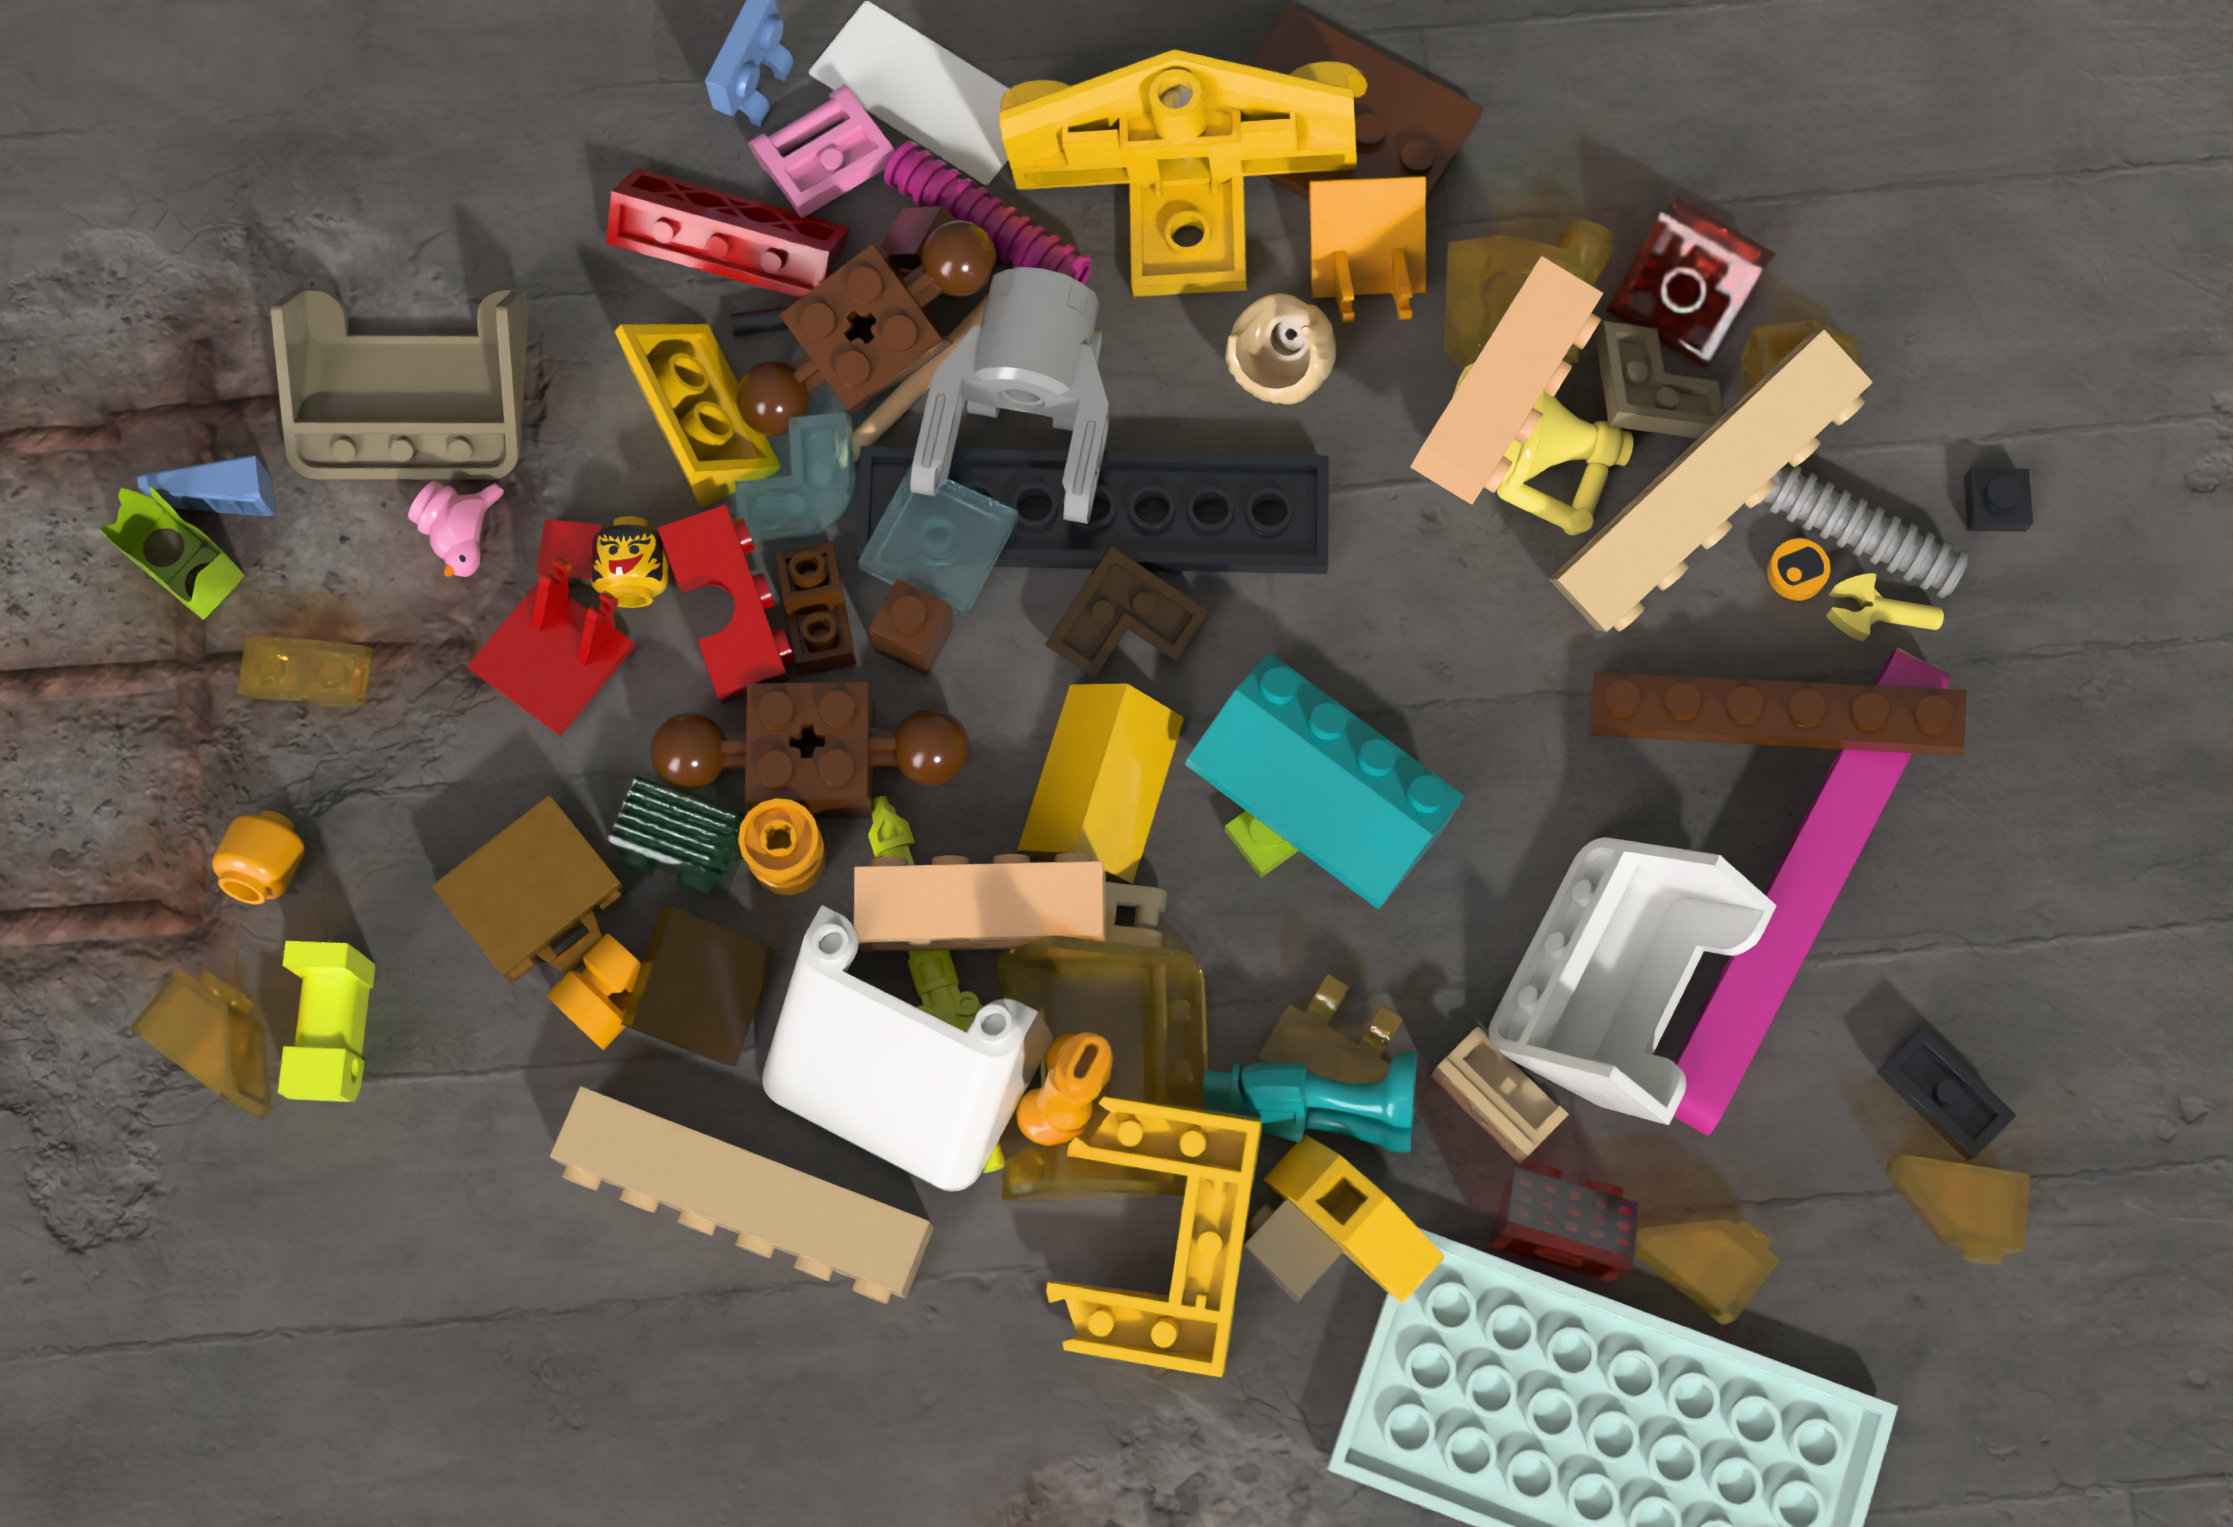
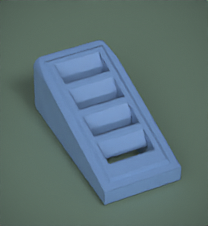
[137,455,276,516]

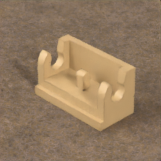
[1430,1026,1569,1164]

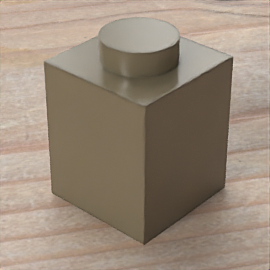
[1242,1198,1344,1303]

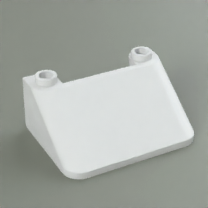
[762,905,1054,1191]

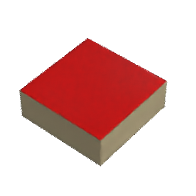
[536,519,604,586]

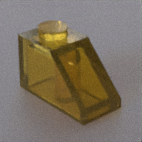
[1886,1154,2030,1265]
[1635,1219,1780,1325]

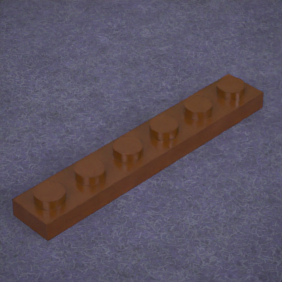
[1590,672,1966,756]

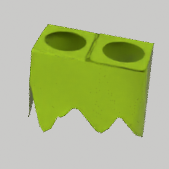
[100,487,245,620]

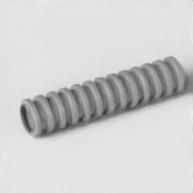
[1757,465,1969,599]

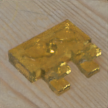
[1257,974,1403,1084]

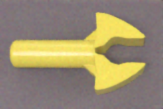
[1826,573,1944,642]

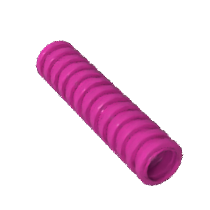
[884,141,1091,284]

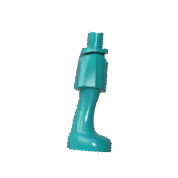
[1203,1052,1417,1154]

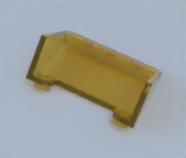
[998,936,1208,1202]

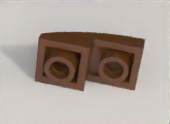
[775,542,857,676]

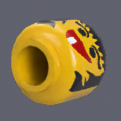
[591,516,668,608]

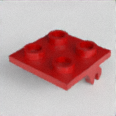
[467,557,636,737]

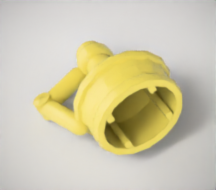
[1453,363,1633,536]

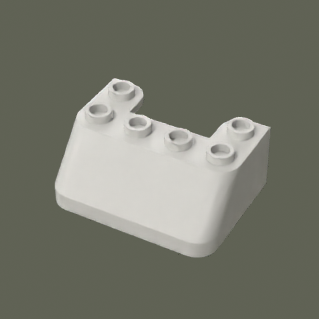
[1488,837,1776,1125]

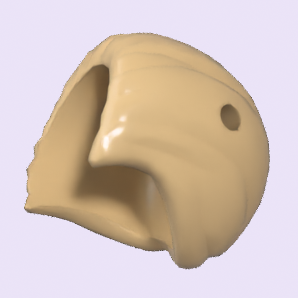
[1225,293,1337,405]

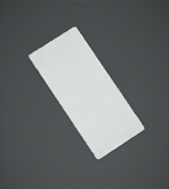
[809,1,1009,185]

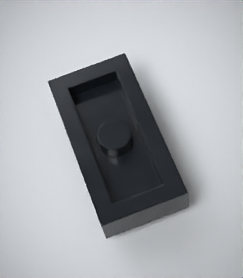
[1876,1026,2017,1161]

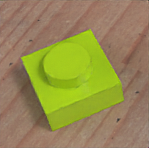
[1225,811,1299,878]

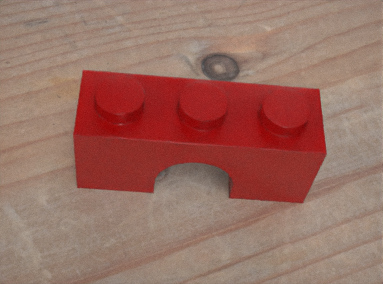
[658,504,795,704]

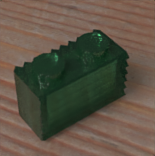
[608,776,746,897]

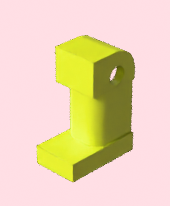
[278,941,375,1102]

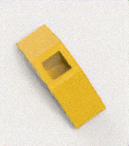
[1263,1134,1445,1305]

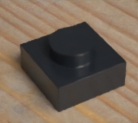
[1964,468,2033,532]

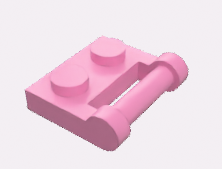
[748,85,895,219]

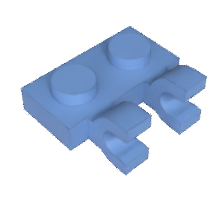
[705,0,794,128]

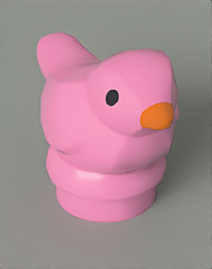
[408,481,504,577]

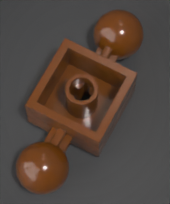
[736,220,997,436]
[650,682,970,818]

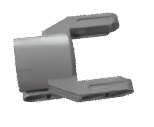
[910,267,1109,524]

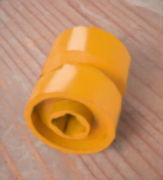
[738,798,827,895]
[546,933,642,1050]

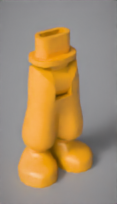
[1015,1032,1113,1146]

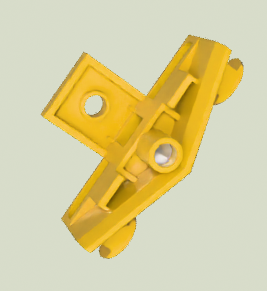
[999,49,1368,297]

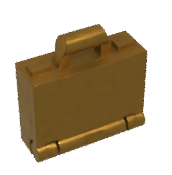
[431,795,627,983]

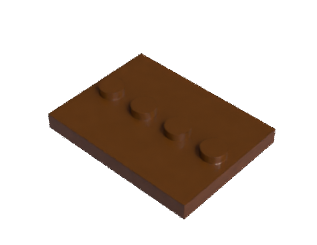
[1249,5,1483,204]

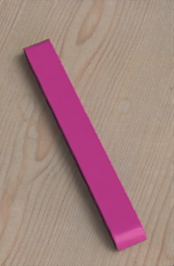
[1673,647,1951,1136]

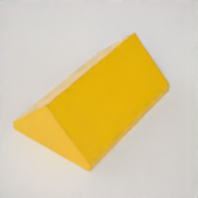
[615,324,781,508]
[1017,683,1184,885]

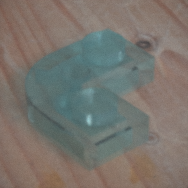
[735,412,855,542]

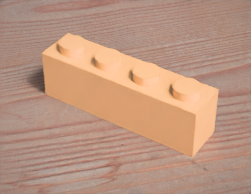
[1411,256,1603,505]
[854,853,1106,952]

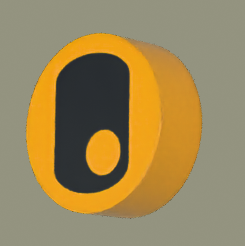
[1767,538,1830,601]

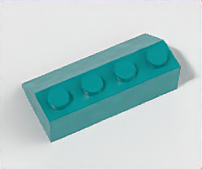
[1185,652,1465,910]

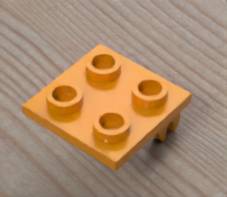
[1309,176,1426,322]

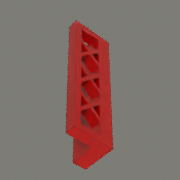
[606,168,850,298]

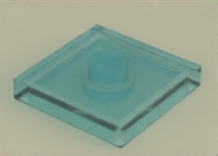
[858,462,1019,619]

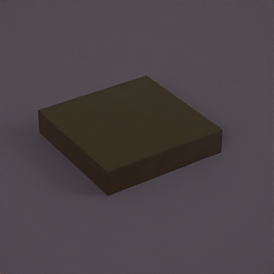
[621,907,775,1066]

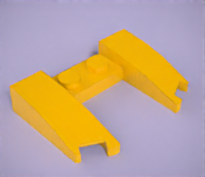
[1046,1096,1263,1377]

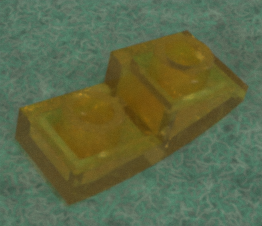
[237,636,372,707]

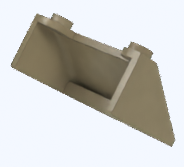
[270,288,528,480]

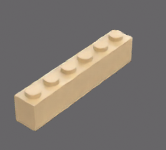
[1549,329,1873,632]
[550,1086,934,1304]

